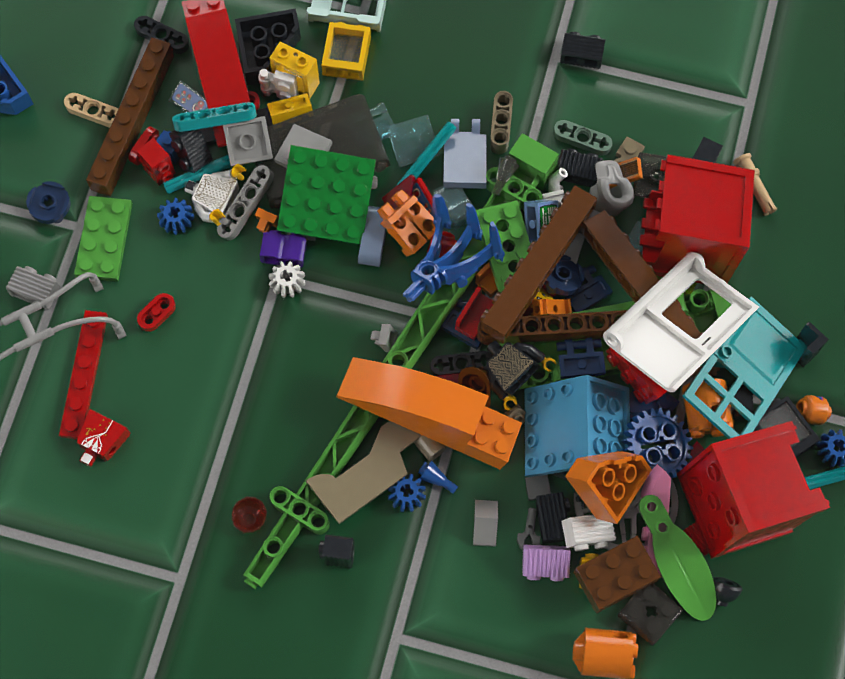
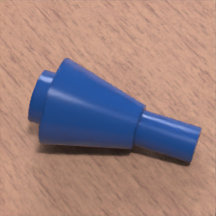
[418,460,458,493]

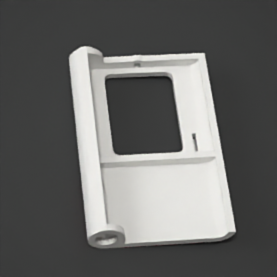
[603,252,759,392]

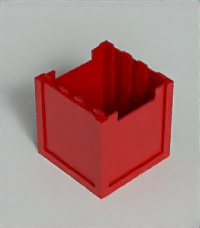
[639,154,755,284]
[677,421,830,559]

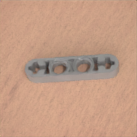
[217,165,274,240]

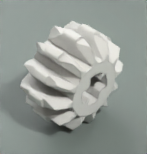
[269,261,305,298]

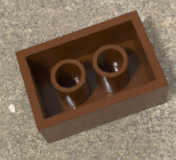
[573,535,661,614]

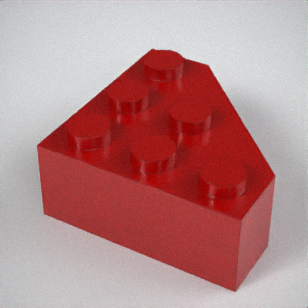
[605,347,667,404]

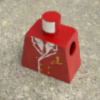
[77,409,131,467]

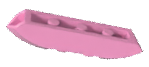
[641,464,671,575]

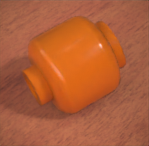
[796,395,832,425]

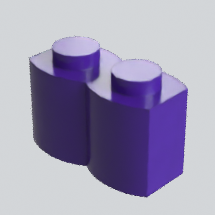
[260,230,307,268]

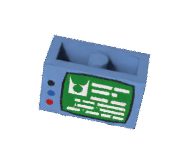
[524,199,558,244]

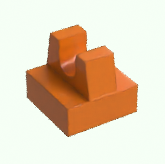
[255,207,279,233]

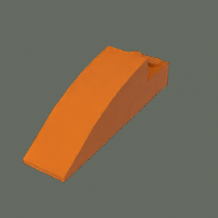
[336,357,522,470]

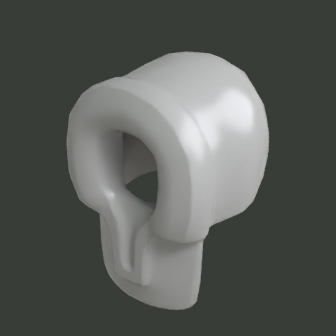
[590,160,634,217]

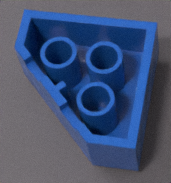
[0,55,33,115]

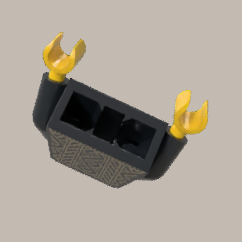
[486,341,556,410]

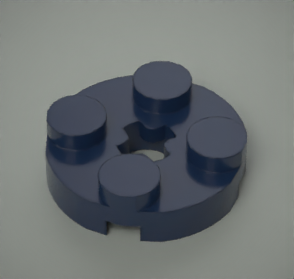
[26,181,71,224]
[544,255,585,296]

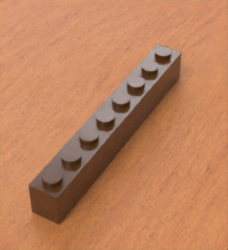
[86,37,174,197]
[480,186,597,344]
[581,210,708,346]

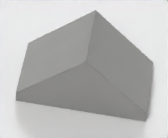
[473,500,498,547]

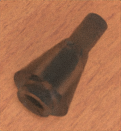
[492,155,519,196]

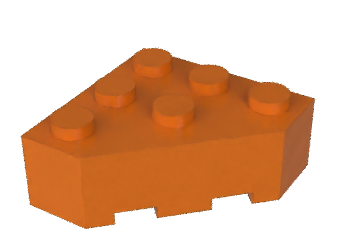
[565,451,652,524]

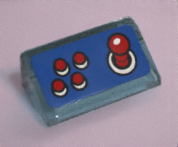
[169,80,208,113]

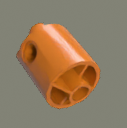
[682,375,734,438]
[572,627,638,679]

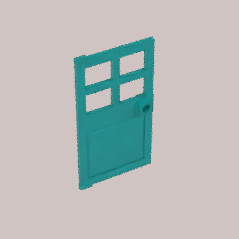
[682,296,807,439]

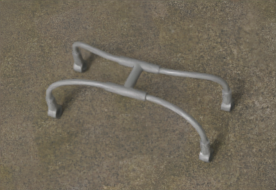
[0,272,127,360]

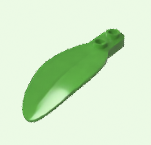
[638,495,716,621]

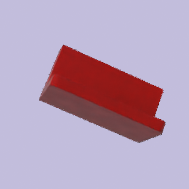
[455,286,493,340]

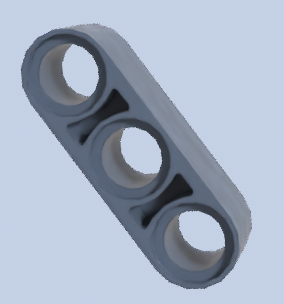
[358,206,387,267]

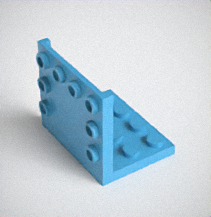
[524,375,630,477]

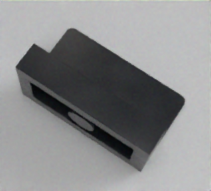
[797,322,829,368]

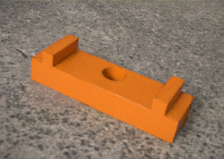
[532,299,572,316]

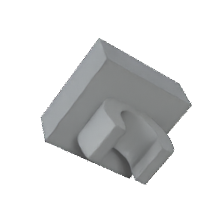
[371,324,398,352]

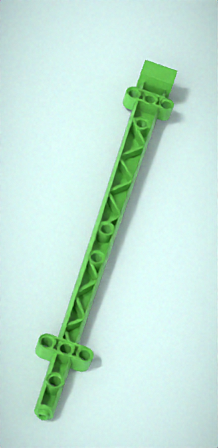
[243,133,559,589]

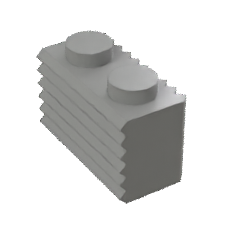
[6,266,60,310]

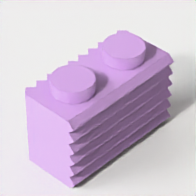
[522,545,570,581]

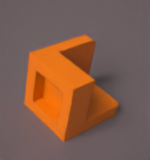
[475,262,498,298]

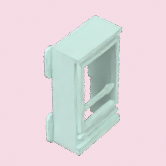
[307,0,387,32]

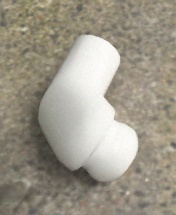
[548,168,568,192]

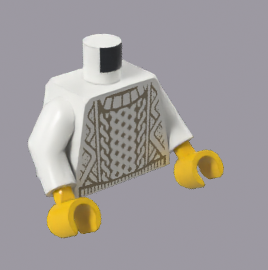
[185,164,247,226]

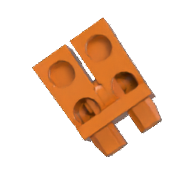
[377,189,435,257]

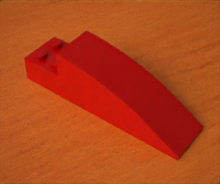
[182,0,251,148]

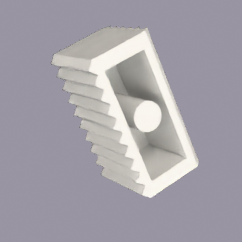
[562,515,616,551]

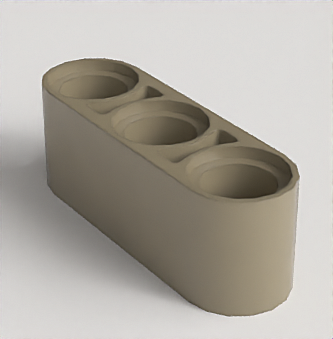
[490,91,513,154]

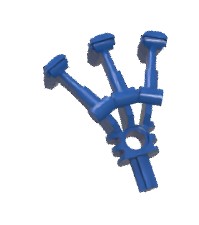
[403,194,505,302]

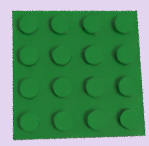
[277,145,376,245]

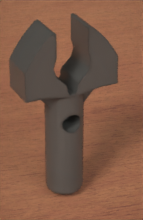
[517,508,541,551]

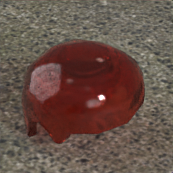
[231,497,267,533]

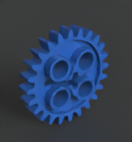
[622,408,693,479]

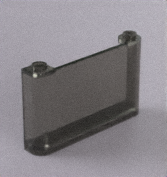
[255,94,391,209]

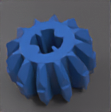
[157,197,194,235]
[817,429,845,467]
[388,474,426,512]

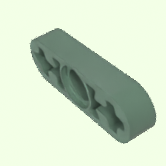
[553,120,612,156]

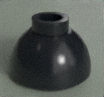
[713,577,743,607]

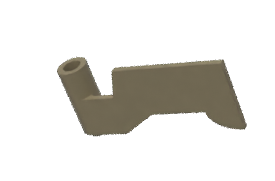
[306,421,446,524]

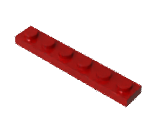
[59,310,108,439]

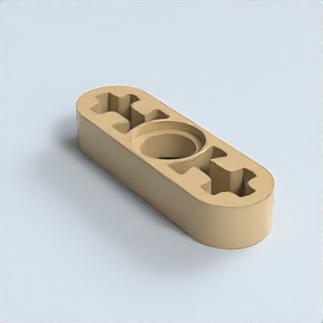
[64,93,118,128]

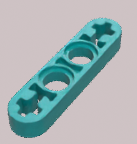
[172,102,257,132]

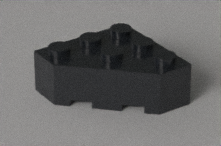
[235,8,301,85]

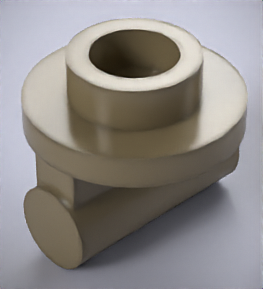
[504,404,526,424]

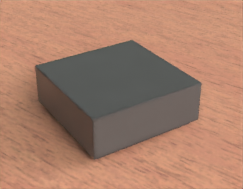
[525,475,551,501]

